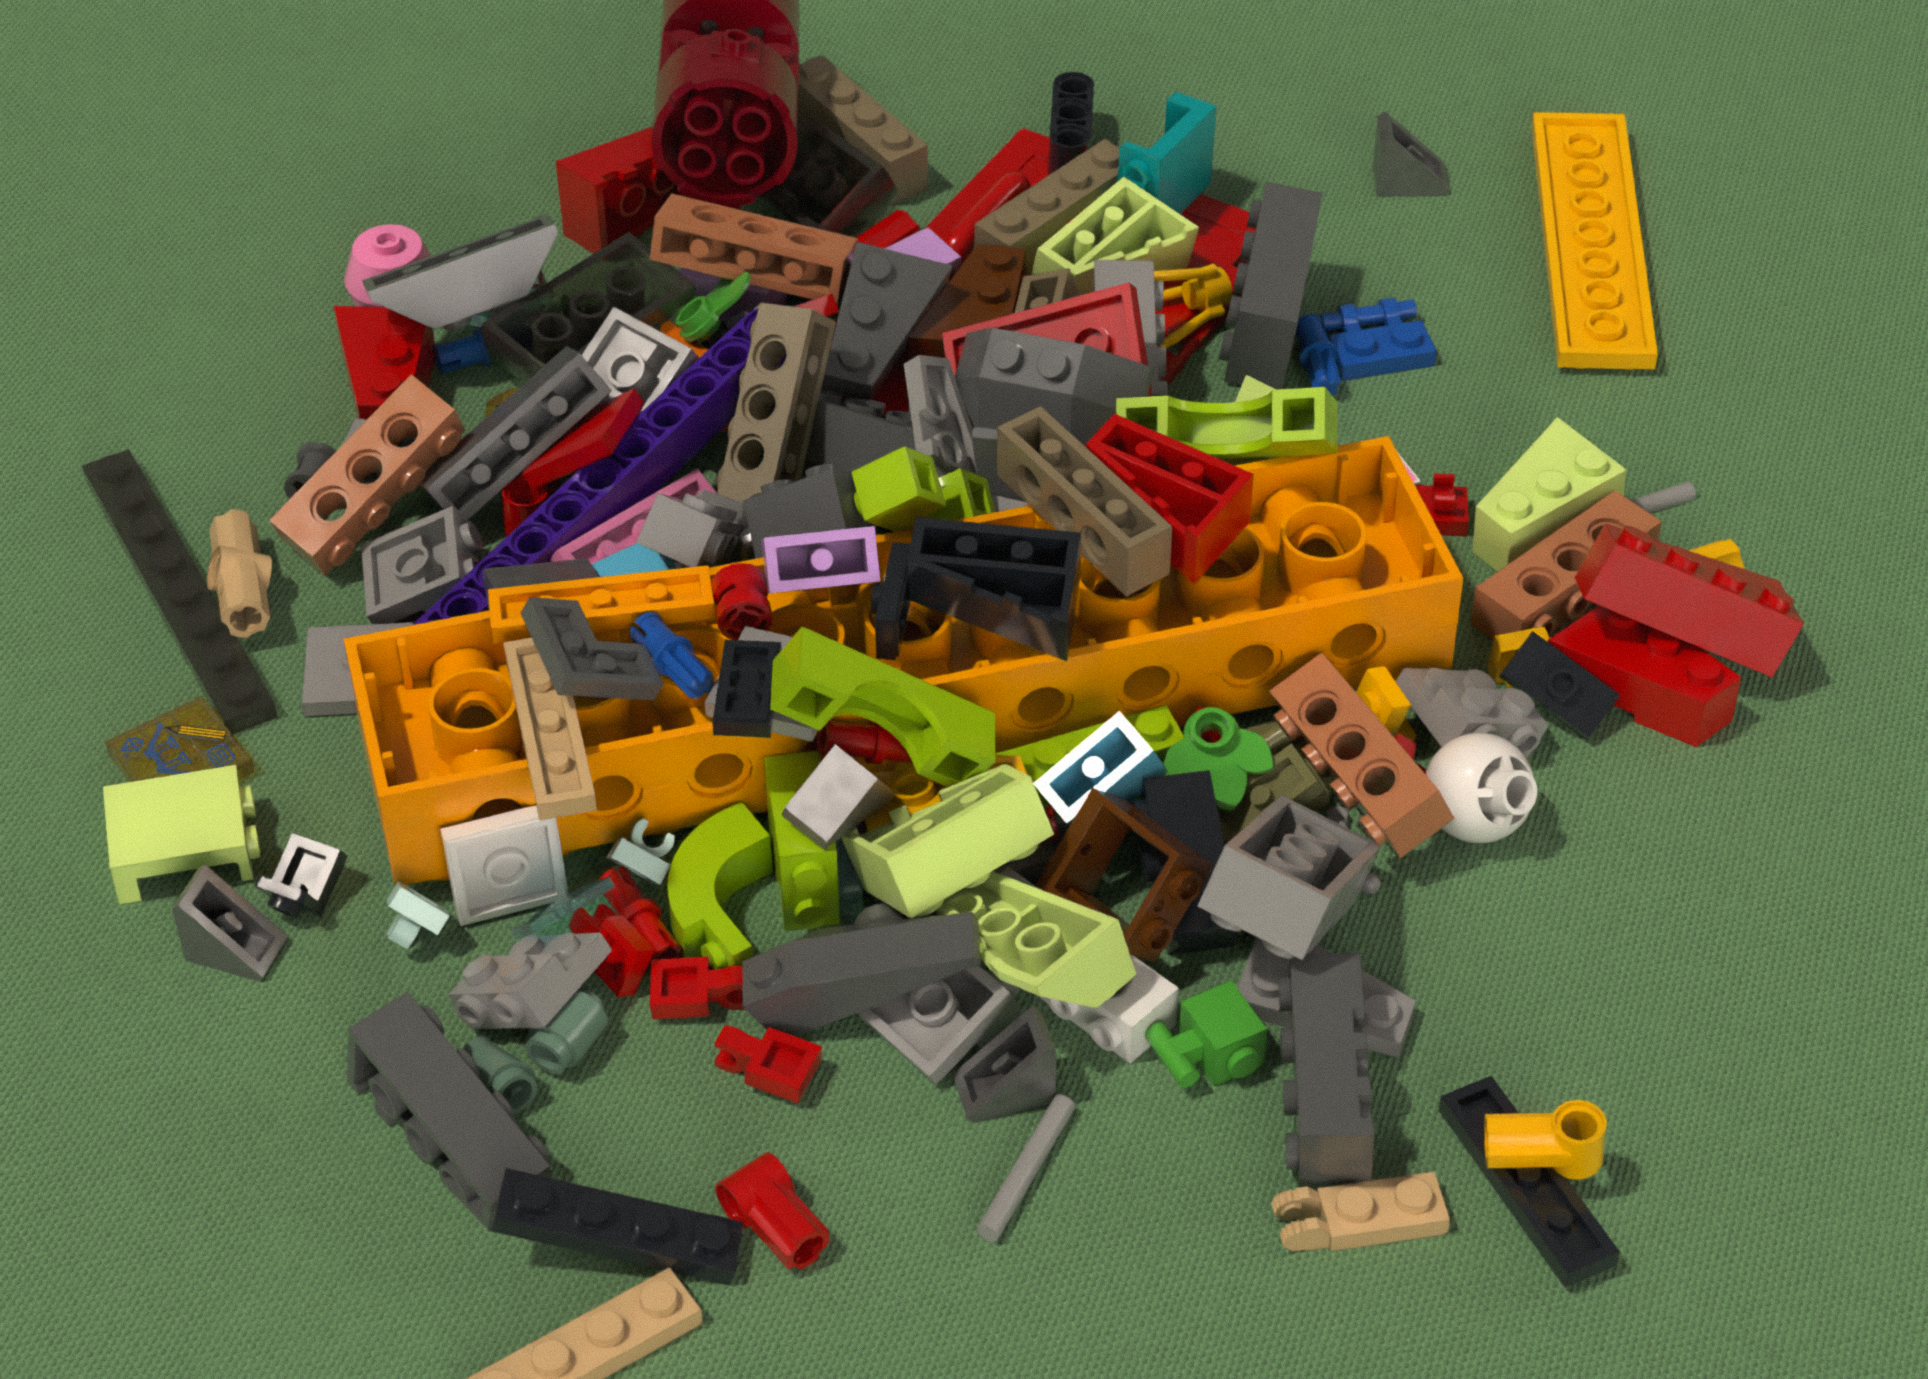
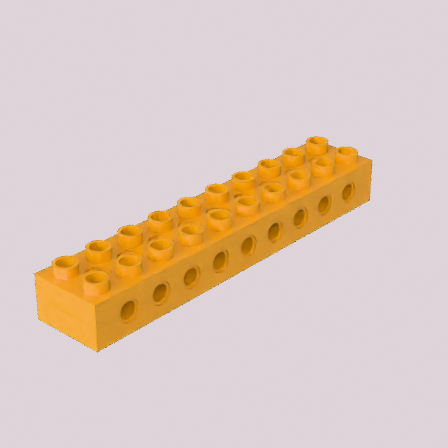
[343,436,1463,886]

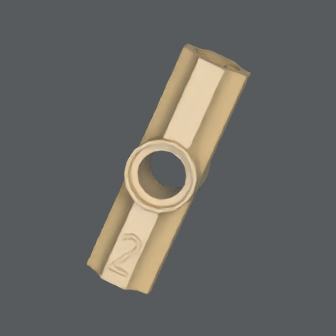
[207,509,272,638]

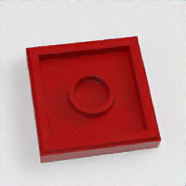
[522,388,644,489]

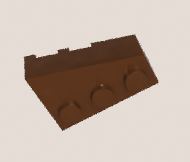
[908,244,1026,360]

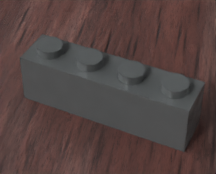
[420,346,612,522]

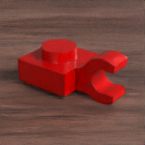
[569,904,655,997]
[650,956,745,1020]
[714,1026,822,1103]

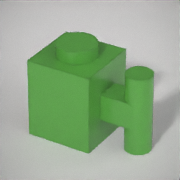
[1145,980,1267,1088]

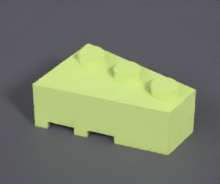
[1031,177,1199,295]
[1472,417,1627,572]
[841,764,1054,919]

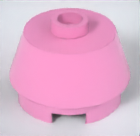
[344,224,432,307]

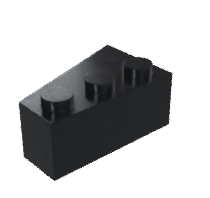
[907,517,1081,661]
[1132,770,1238,955]

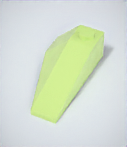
[936,871,1137,1008]

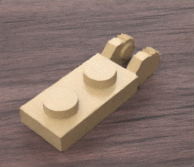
[1271,1171,1450,1252]

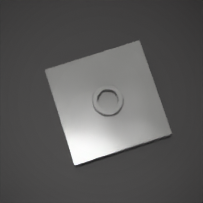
[302,622,413,716]

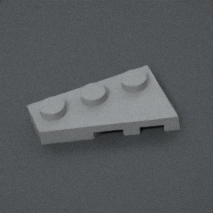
[1238,937,1416,1058]

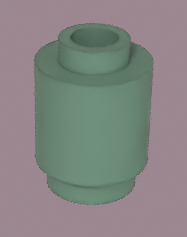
[525,989,608,1074]

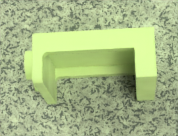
[103,765,261,905]

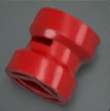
[711,563,773,640]

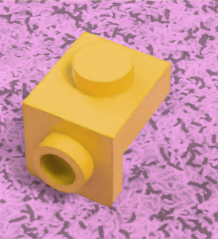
[1356,666,1417,742]

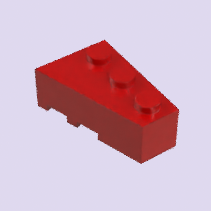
[333,306,436,420]
[1086,413,1254,585]
[1548,605,1742,747]

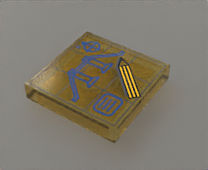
[105,696,255,782]

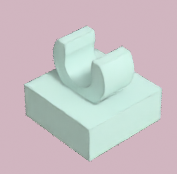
[607,818,674,885]
[387,881,449,950]

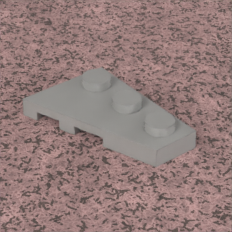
[904,355,977,478]

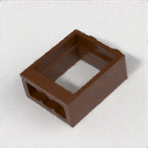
[1036,787,1213,963]

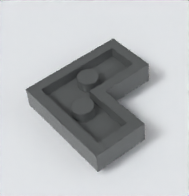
[521,597,664,700]

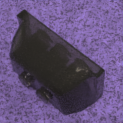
[758,108,898,237]
[482,232,695,382]

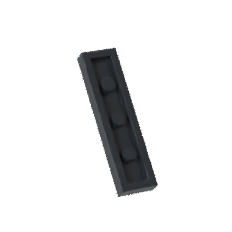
[1438,1076,1620,1288]
[491,1168,743,1285]

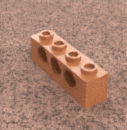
[650,194,858,304]
[269,374,466,576]
[1471,490,1662,640]
[1269,653,1455,858]

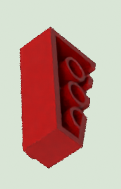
[555,126,686,259]
[1574,523,1804,677]

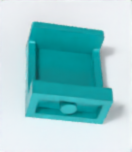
[1118,92,1217,214]

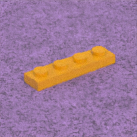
[488,565,715,644]

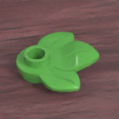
[675,272,751,342]
[1163,707,1273,812]

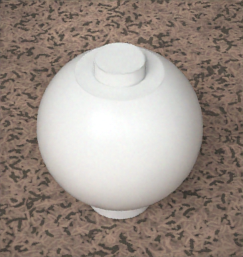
[1425,733,1537,843]

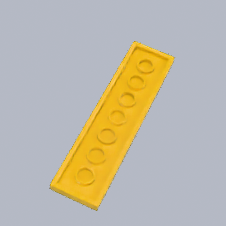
[1531,112,1658,370]

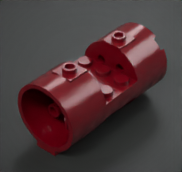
[652,0,800,210]

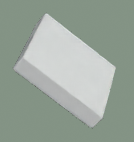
[440,805,569,926]

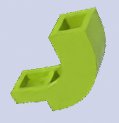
[667,801,773,970]

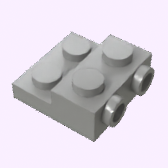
[582,307,699,417]
[361,506,483,624]
[1396,668,1549,758]
[448,932,612,1029]
[857,965,1023,1085]

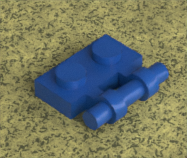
[1319,297,1437,381]

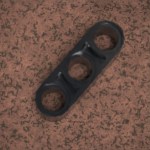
[1048,72,1094,176]

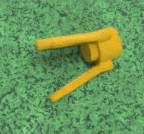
[1154,264,1232,349]

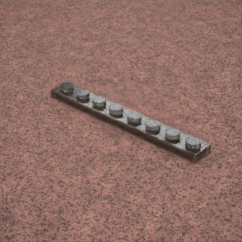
[82,449,278,736]

